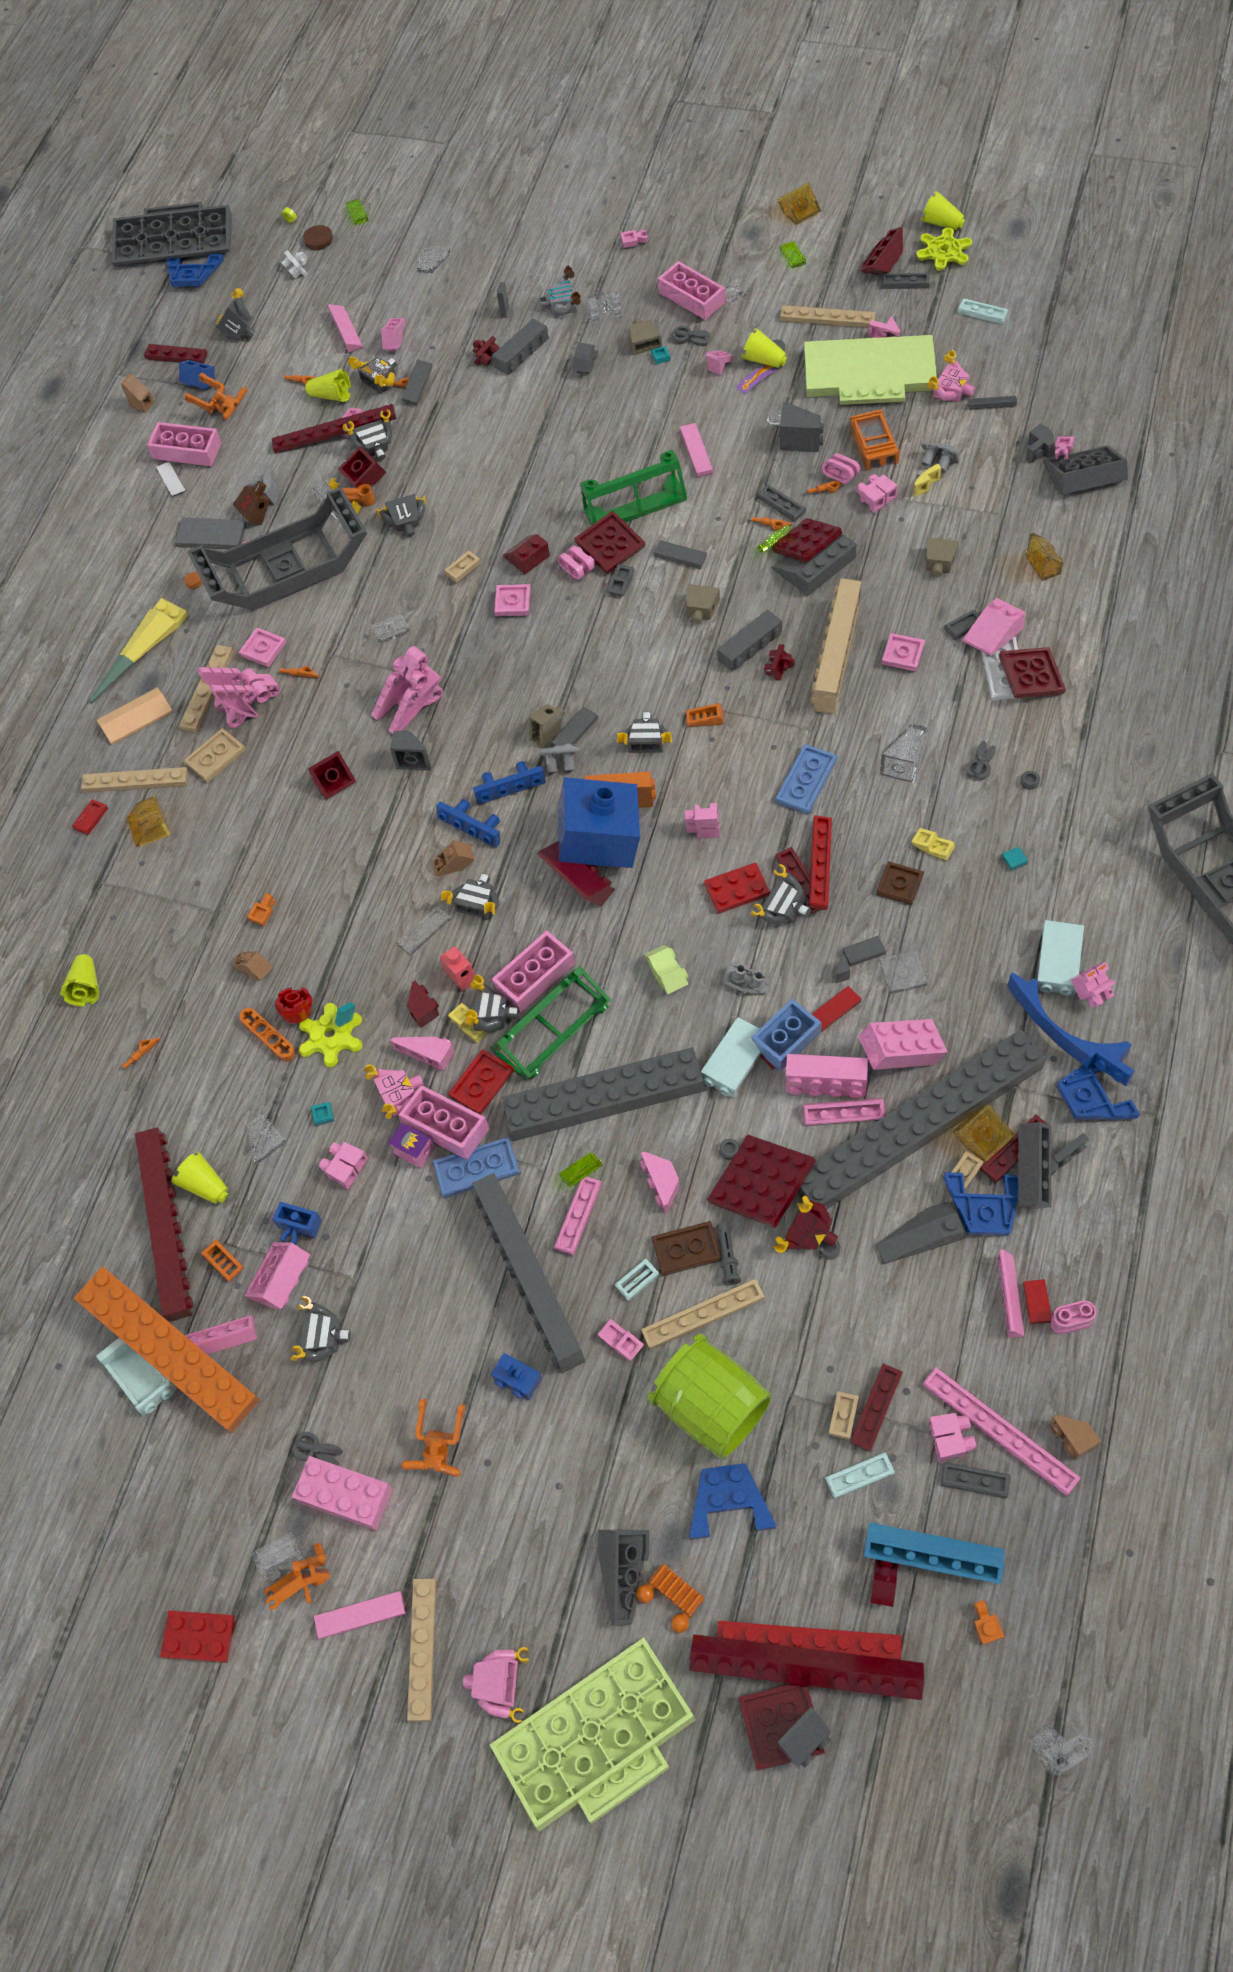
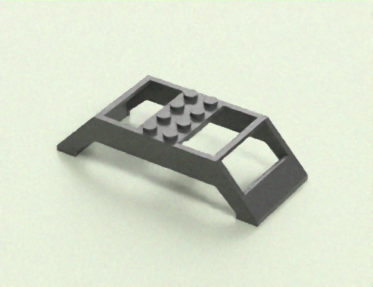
[187,487,367,610]
[1148,773,1233,944]

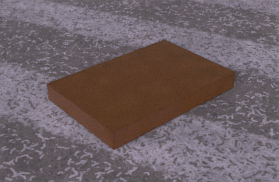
[651,1221,722,1277]

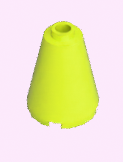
[921,191,966,230]
[741,328,787,368]
[305,369,351,402]
[60,954,100,1007]
[171,1151,229,1204]

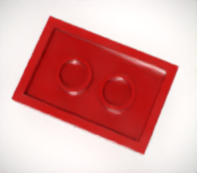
[704,862,770,914]
[448,1049,515,1115]
[160,1610,235,1663]

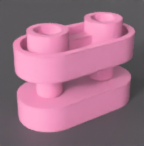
[822,453,860,483]
[557,545,595,580]
[1050,1300,1096,1334]

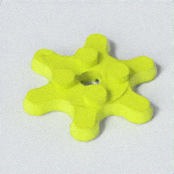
[917,228,972,271]
[299,1003,363,1068]

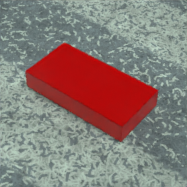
[72,799,108,835]
[1023,1279,1052,1324]

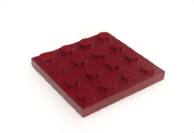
[707,1134,816,1228]

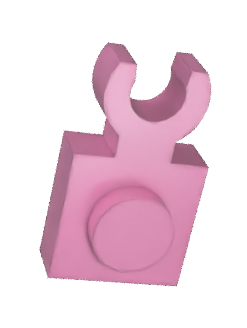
[620,230,648,248]
[1054,436,1075,459]

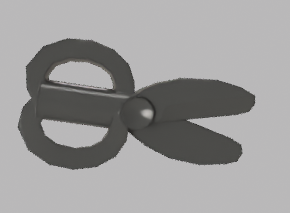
[672,326,710,346]
[966,741,995,780]
[292,1432,343,1466]

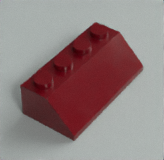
[537,841,615,907]

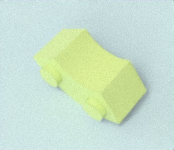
[644,945,688,994]

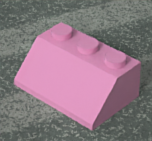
[244,1242,310,1309]

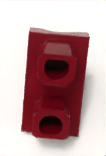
[473,336,500,366]
[764,644,795,680]

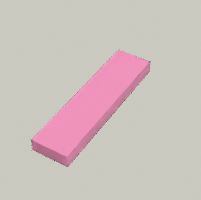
[680,423,713,477]
[554,1175,602,1256]
[314,1591,406,1640]

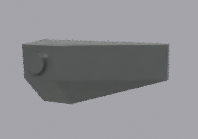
[877,1202,964,1264]
[598,1529,649,1625]

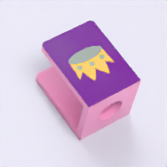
[388,1123,435,1169]

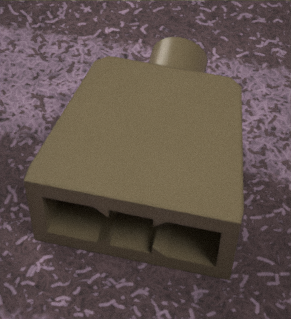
[629,318,662,355]
[925,537,960,577]
[686,584,720,624]
[529,704,565,748]

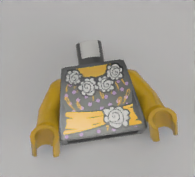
[348,357,397,394]

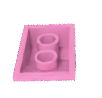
[963,598,1025,656]

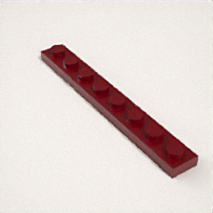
[272,404,396,454]

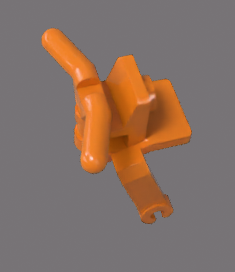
[184,373,247,420]
[401,1399,466,1477]
[264,1543,330,1610]

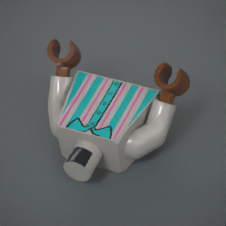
[540,266,581,315]

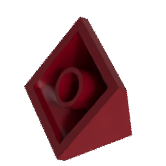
[307,751,356,799]

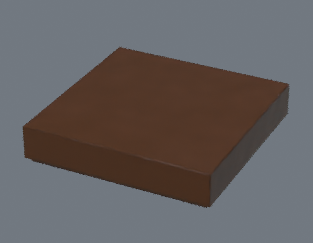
[876,861,924,905]

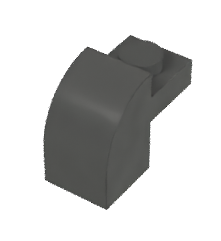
[573,343,598,373]
[1026,423,1054,463]

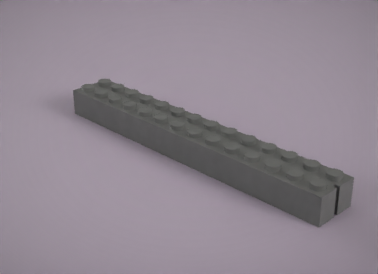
[798,1029,1046,1209]

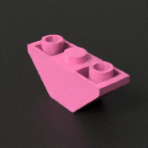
[639,1152,680,1213]

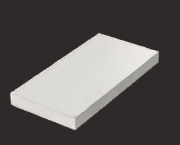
[981,637,1018,701]

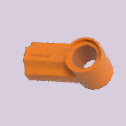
[342,484,375,507]

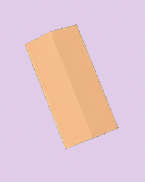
[96,688,173,745]

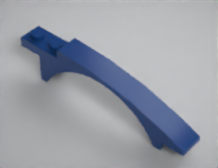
[1007,972,1135,1086]

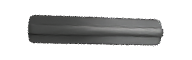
[968,396,1017,409]

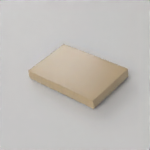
[183,728,246,783]

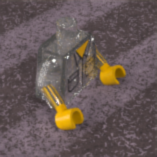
[311,478,362,519]

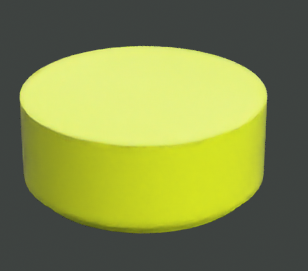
[282,207,297,223]

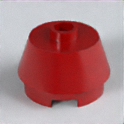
[275,987,313,1024]

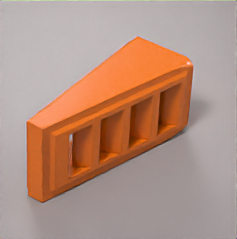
[686,703,724,727]
[201,1239,244,1282]

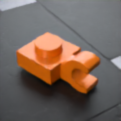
[247,893,276,926]
[973,1600,1005,1645]

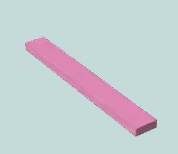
[922,1367,1081,1496]

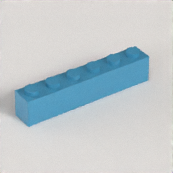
[864,1522,1004,1584]

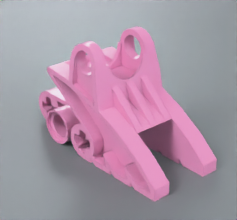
[371,646,443,734]
[197,667,281,728]

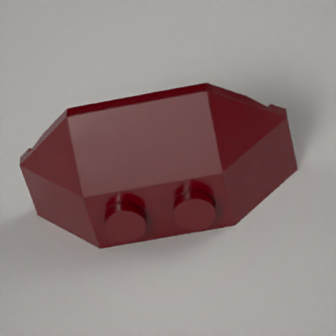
[859,227,903,275]

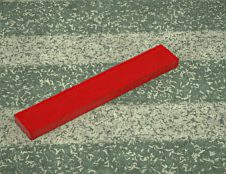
[808,815,832,910]
[760,986,861,1070]

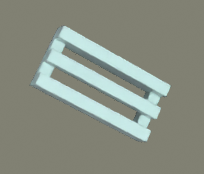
[615,1259,660,1302]

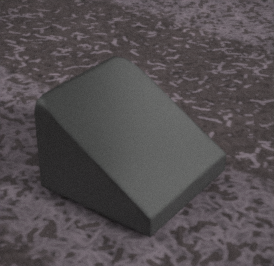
[835,954,850,983]

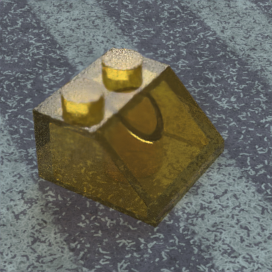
[777,182,821,225]
[1026,533,1063,581]
[127,796,171,847]
[953,1104,1016,1162]

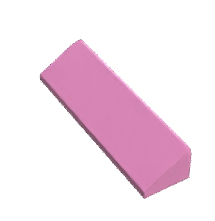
[328,304,363,352]
[803,1098,885,1125]
[997,1249,1024,1338]
[185,1315,257,1354]

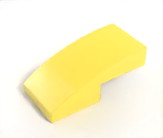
[913,464,941,497]
[911,828,955,860]
[448,1003,488,1043]

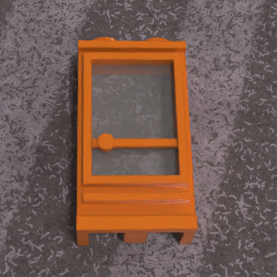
[850,409,900,471]

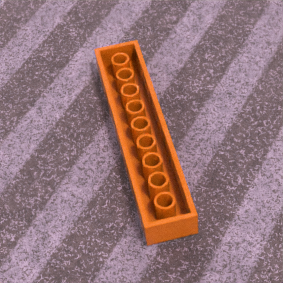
[74,1266,261,1433]

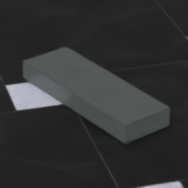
[882,273,930,289]
[402,359,432,406]
[757,484,806,522]
[654,540,707,569]
[551,707,598,747]
[940,1462,1010,1498]

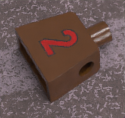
[233,481,270,525]

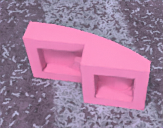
[597,1319,644,1361]

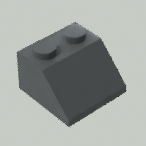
[390,730,432,771]
[777,1707,831,1769]

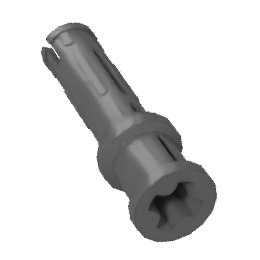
[716,1222,741,1286]

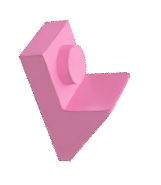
[869,316,900,338]
[706,350,734,375]

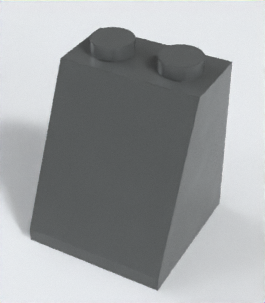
[780,402,824,452]

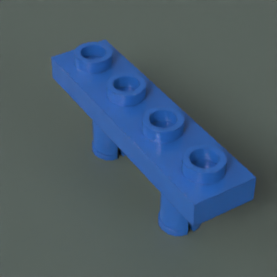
[473,761,546,804]
[436,799,500,848]

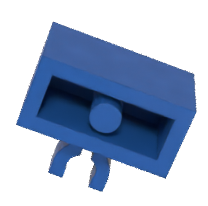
[179,360,214,390]
[272,1202,322,1245]
[491,1353,542,1400]

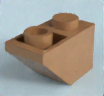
[121,374,154,413]
[432,840,475,876]
[232,951,273,980]
[1050,1415,1101,1460]

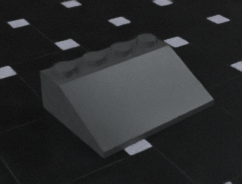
[1044,445,1128,495]
[772,534,857,596]

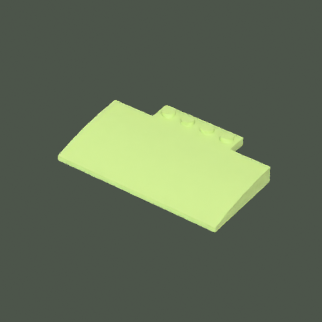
[804,335,937,405]
[490,1637,696,1832]

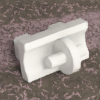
[281,250,308,279]

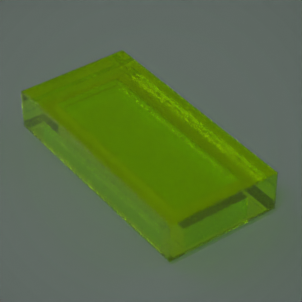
[345,198,369,225]
[780,241,806,269]
[758,525,791,552]
[559,1152,603,1188]

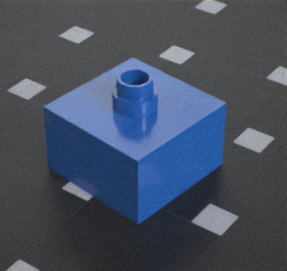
[558,777,640,868]

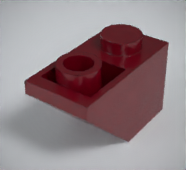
[407,980,439,1028]
[870,1559,898,1607]

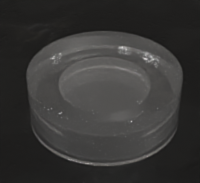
[768,411,782,427]

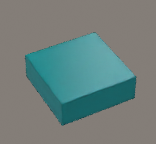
[651,346,671,365]
[1002,847,1028,871]
[335,1002,356,1027]
[311,1101,334,1126]

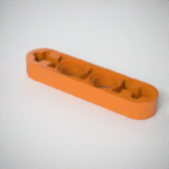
[239,1008,295,1062]

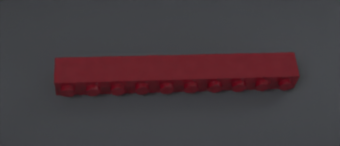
[135,1127,194,1322]
[689,1634,924,1700]

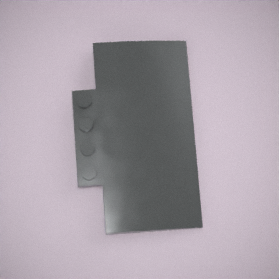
[112,202,232,266]

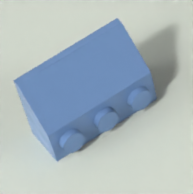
[751,998,821,1072]

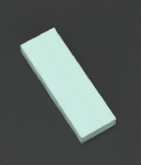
[957,298,1008,324]
[825,1452,895,1500]

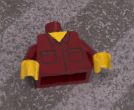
[773,1196,838,1253]

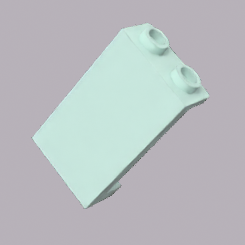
[1037,920,1084,996]
[701,1017,761,1098]
[96,1338,178,1416]

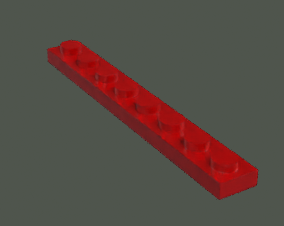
[717,1621,902,1660]

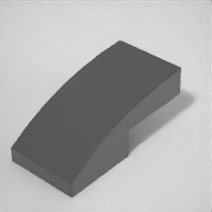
[607,564,635,596]

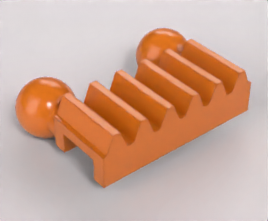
[636,1563,705,1633]

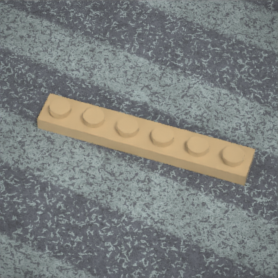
[780,305,876,328]
[179,645,234,733]
[81,767,188,793]
[641,1279,765,1350]
[407,1579,437,1722]

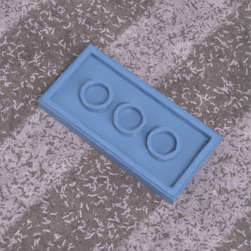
[775,744,838,815]
[433,1137,520,1198]

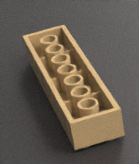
[811,578,862,714]

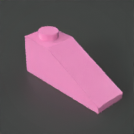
[381,318,405,352]
[390,1036,455,1071]

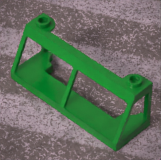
[580,449,687,526]
[490,966,611,1080]

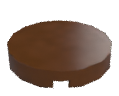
[303,225,333,250]

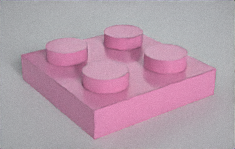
[494,584,531,616]
[239,628,287,668]
[882,633,925,672]

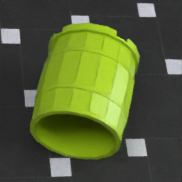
[647,1333,773,1460]

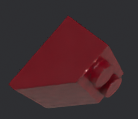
[338,446,387,488]
[503,534,550,574]

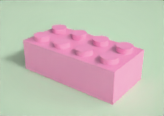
[658,261,726,320]
[147,422,222,466]
[491,930,575,1013]
[858,1019,948,1070]
[786,1054,868,1098]
[399,1085,489,1160]
[292,1456,393,1531]

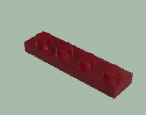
[144,344,208,364]
[775,847,821,915]
[981,1114,1047,1183]
[850,1363,903,1453]

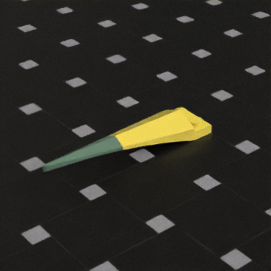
[89,598,189,704]

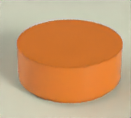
[185,572,202,589]

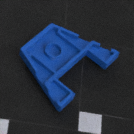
[167,254,224,287]
[1056,1064,1140,1120]
[943,1172,1018,1236]
[690,1463,776,1540]

